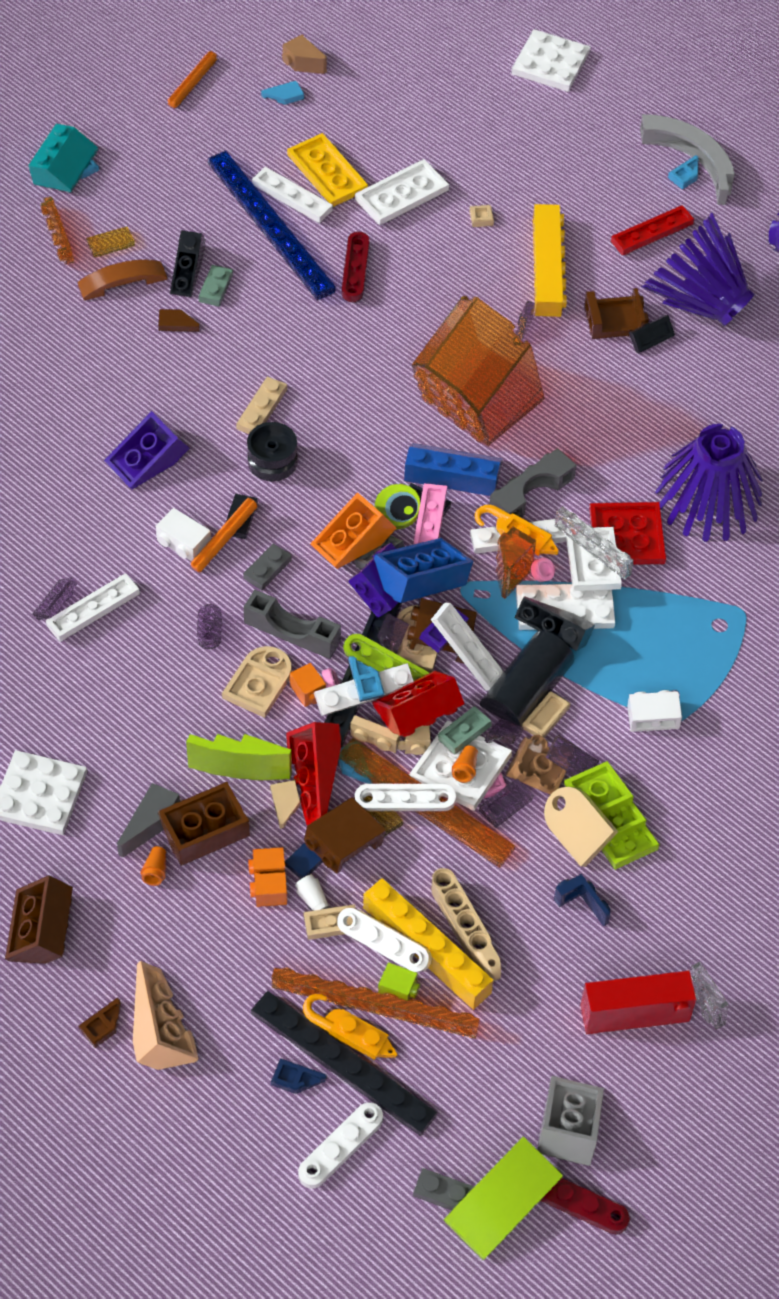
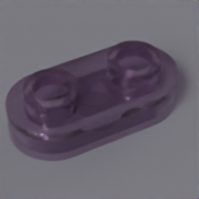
[197,604,222,649]

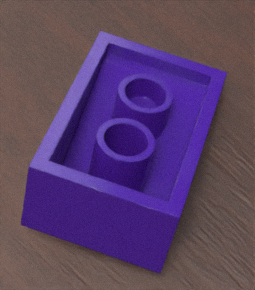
[104,411,190,489]

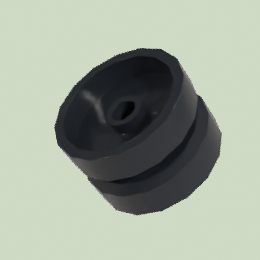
[247,422,298,482]

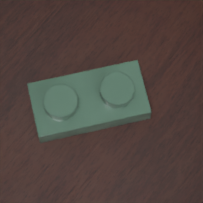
[198,265,233,307]
[438,706,492,754]

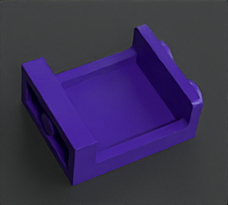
[348,543,398,617]

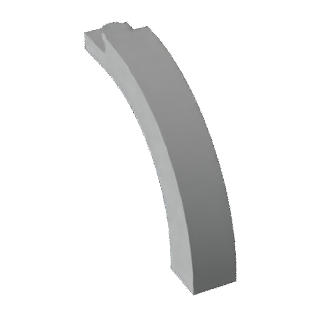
[640,114,735,205]

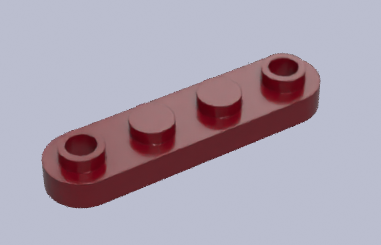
[342,231,369,302]
[540,1178,630,1234]

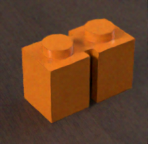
[248,847,287,907]

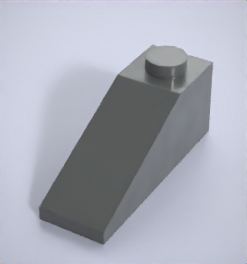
[117,783,180,857]

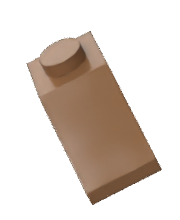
[282,34,327,74]

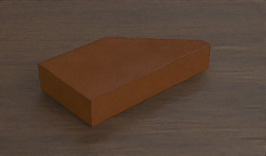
[158,309,200,332]
[78,997,121,1048]

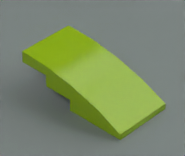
[186,734,292,780]
[564,761,659,870]
[444,1136,563,1260]

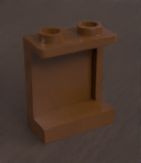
[584,288,648,339]
[407,598,477,664]
[304,797,386,874]

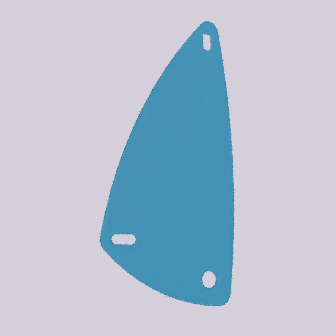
[460,580,747,721]

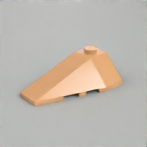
[133,961,198,1070]

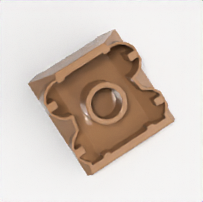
[505,735,573,795]

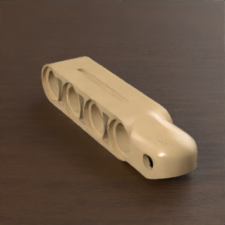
[431,868,501,982]

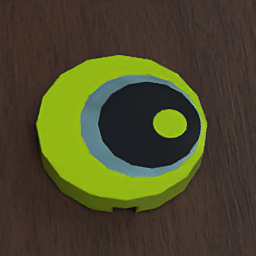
[374,484,421,529]

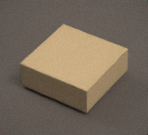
[469,205,494,227]

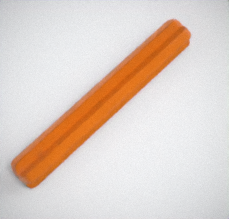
[167,51,217,108]
[191,498,257,572]

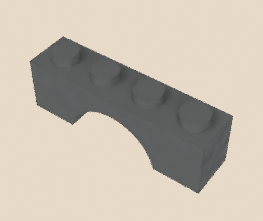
[489,448,576,518]
[243,589,341,659]

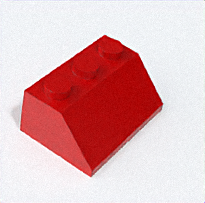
[372,671,465,737]

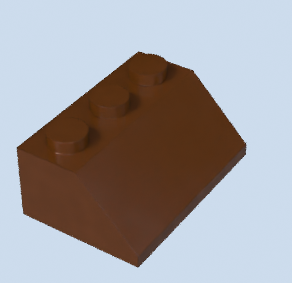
[158,782,250,866]
[5,875,73,964]

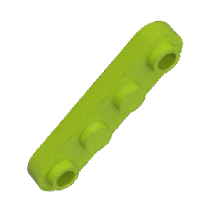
[343,634,429,681]

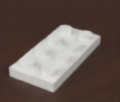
[355,159,449,225]
[516,584,615,630]

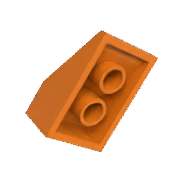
[310,492,397,569]

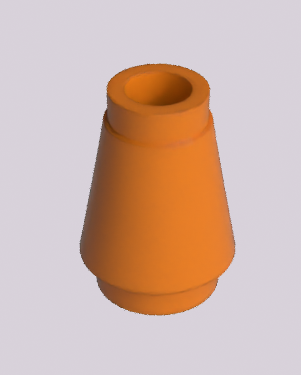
[451,745,478,783]
[140,846,166,886]

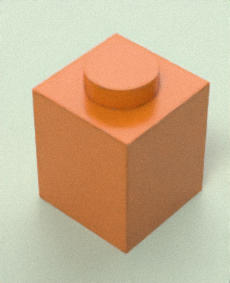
[290,662,326,707]

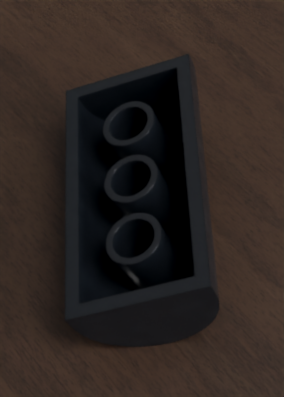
[480,631,574,730]

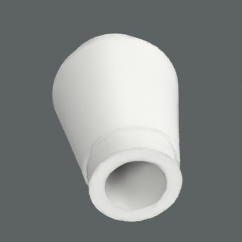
[295,875,329,911]

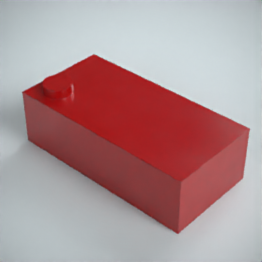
[580,970,696,1034]

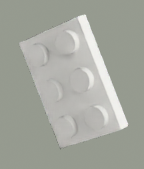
[566,527,622,591]

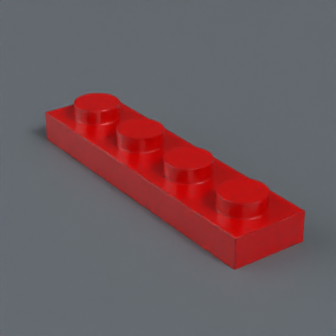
[611,205,694,256]

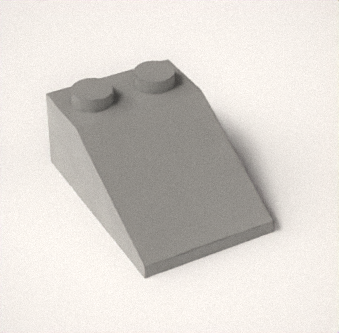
[537,1076,604,1166]

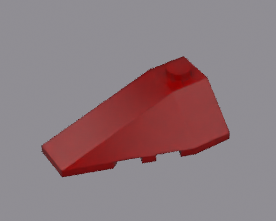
[286,722,341,826]

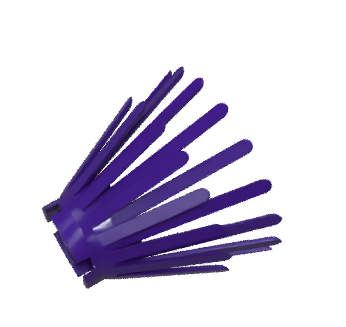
[641,212,755,326]
[655,423,763,542]

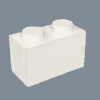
[156,508,211,561]
[627,690,682,732]

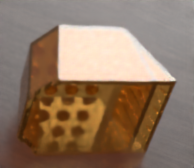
[412,296,545,446]

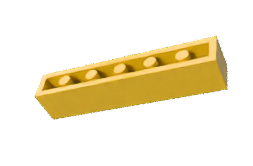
[533,204,567,317]
[363,878,493,1010]

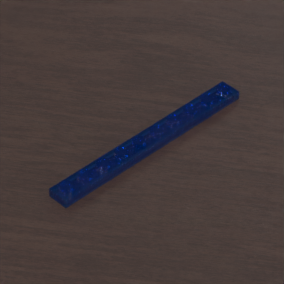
[208,150,336,301]

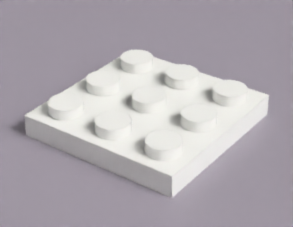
[512,29,590,92]
[409,720,512,811]
[0,750,87,835]

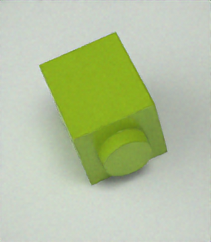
[378,962,420,1006]

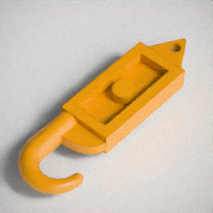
[475,504,559,556]
[303,994,397,1060]

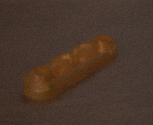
[40,196,74,265]

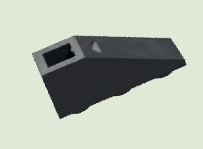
[170,230,206,297]
[514,596,595,651]

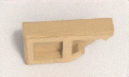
[270,780,300,829]

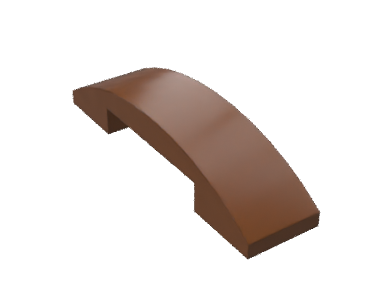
[77,259,168,301]

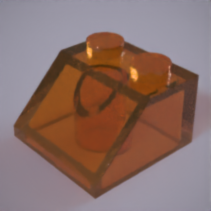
[496,527,536,599]

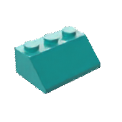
[28,123,98,192]

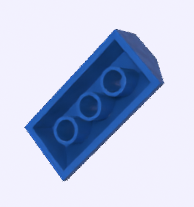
[404,443,503,496]
[374,538,474,603]

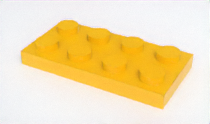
[287,133,368,207]

